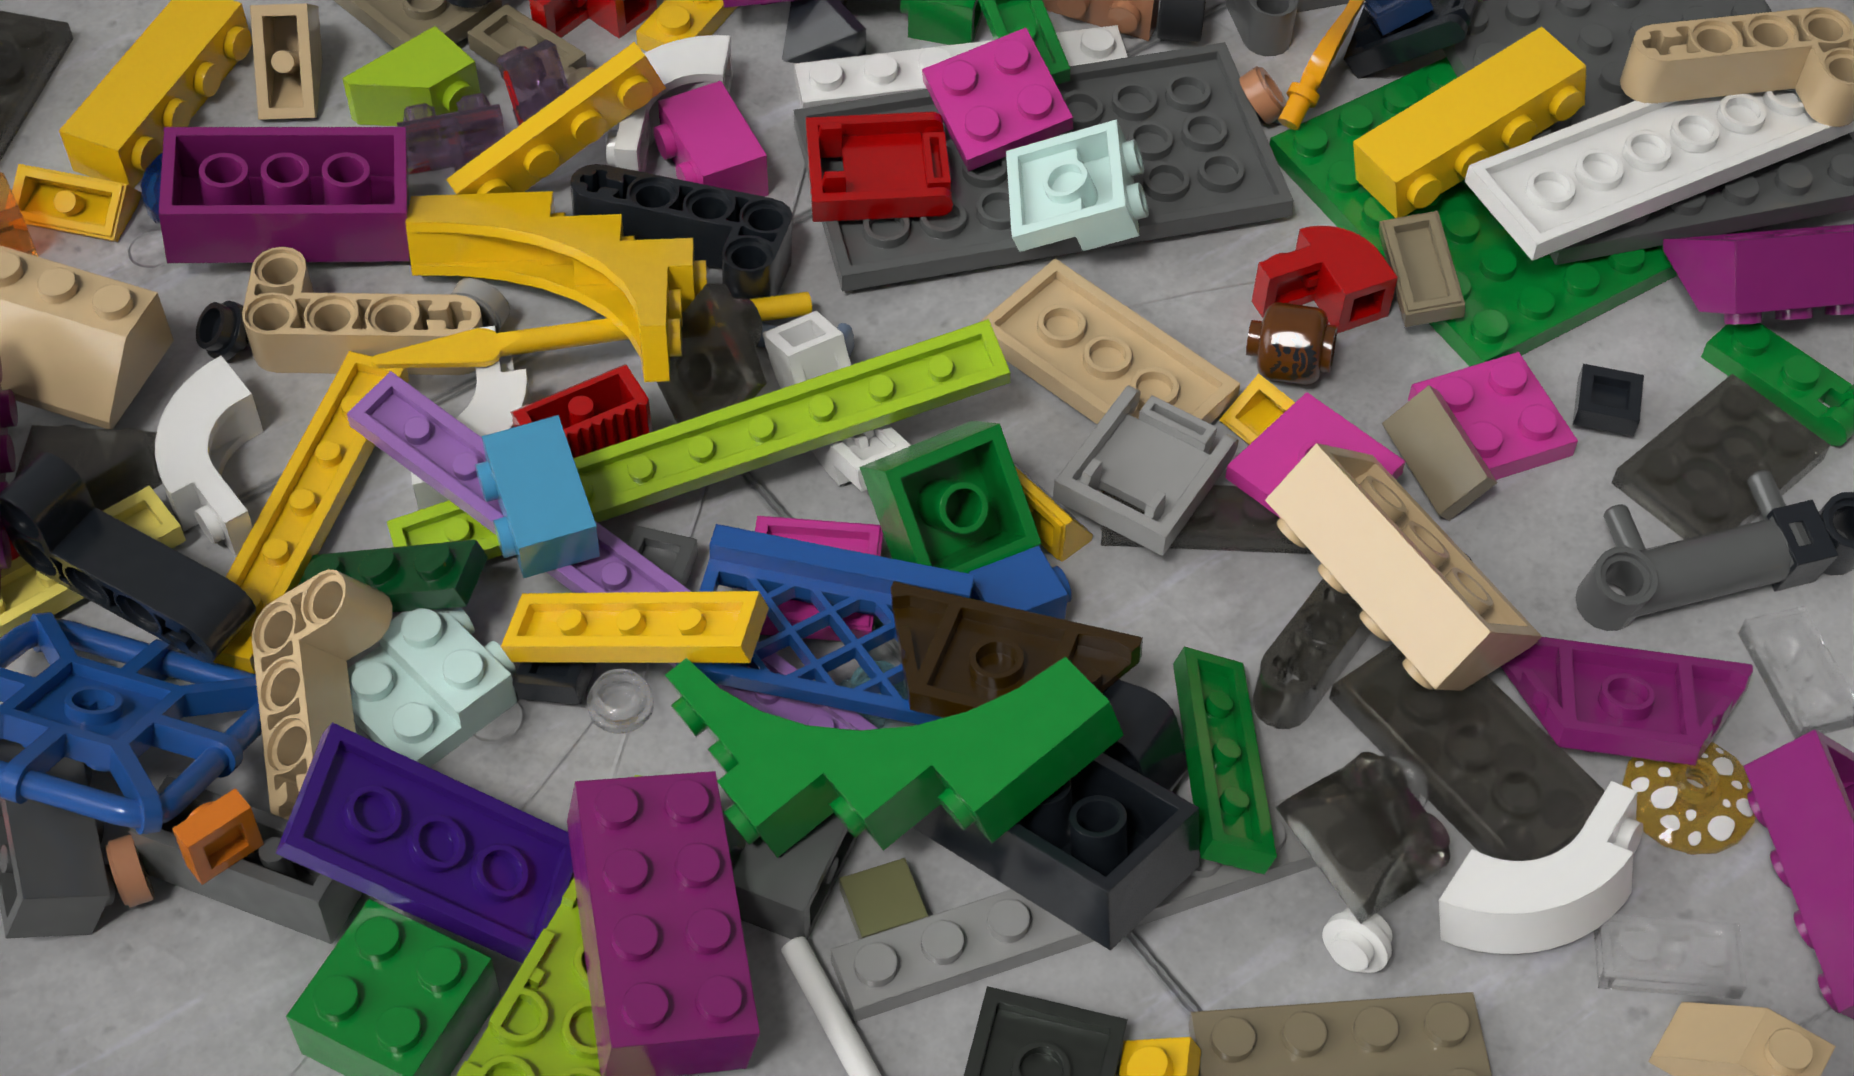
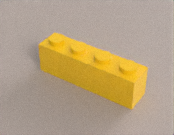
[59,0,253,188]
[1353,26,1586,218]

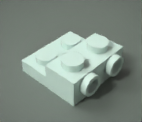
[1006,119,1149,252]
[348,607,517,768]

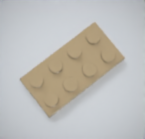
[980,258,1240,424]

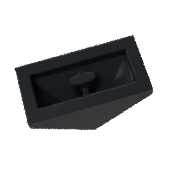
[782,0,866,63]

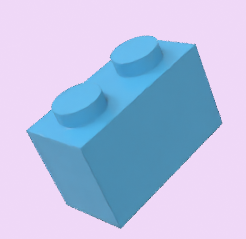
[475,415,600,579]

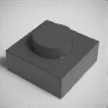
[628,525,698,587]

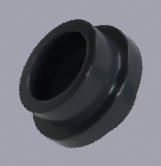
[196,301,249,361]

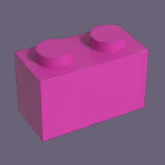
[653,81,769,197]

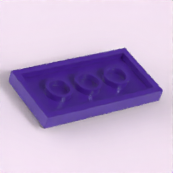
[275,722,573,964]

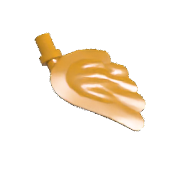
[1278,0,1365,130]

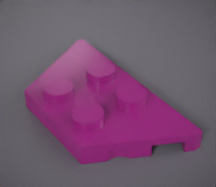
[1500,637,1753,765]

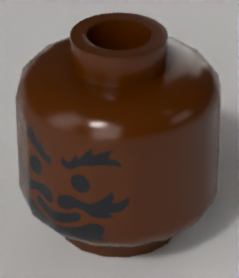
[1246,302,1337,385]

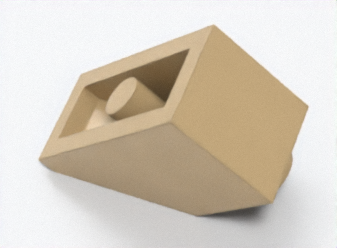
[250,3,322,120]
[1648,1002,1836,1076]

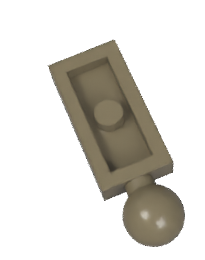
[467,4,596,99]

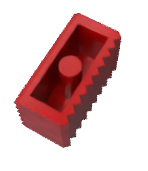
[510,364,653,458]

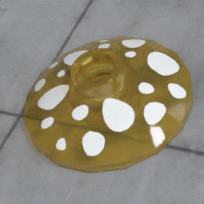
[1622,742,1755,855]

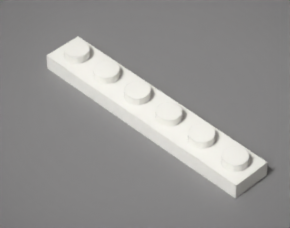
[794,25,1128,109]

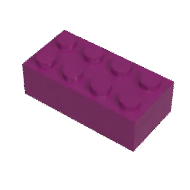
[159,127,409,263]
[567,771,760,1076]

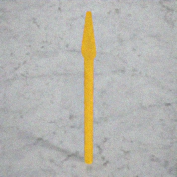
[372,291,812,368]

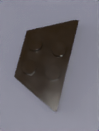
[891,581,1143,718]

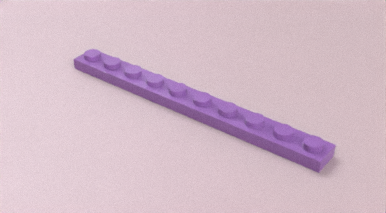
[347,371,878,730]

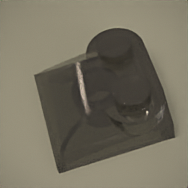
[657,284,768,423]
[1275,752,1450,924]

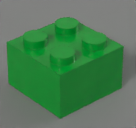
[859,421,1042,574]
[286,899,502,1076]

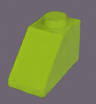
[342,26,482,128]

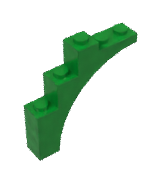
[665,657,1124,858]

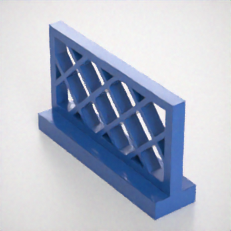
[676,524,975,725]

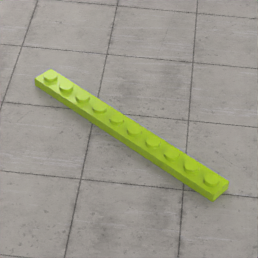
[386,319,1011,560]

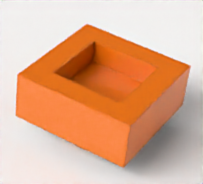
[172,788,264,885]

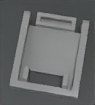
[1053,385,1239,556]

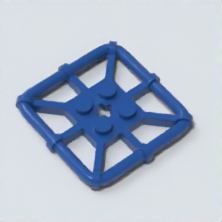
[0,612,262,835]

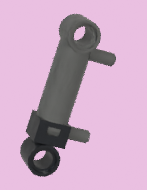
[1575,470,1854,631]

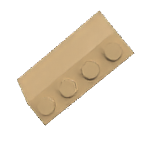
[0,245,174,431]
[1265,443,1542,691]

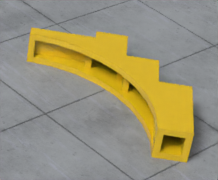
[405,191,708,382]

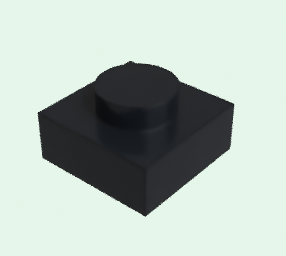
[1573,364,1644,436]
[512,662,597,705]

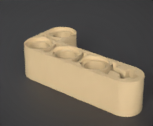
[1620,7,1854,127]
[242,247,483,375]
[252,569,393,820]

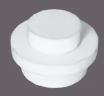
[1322,906,1393,973]

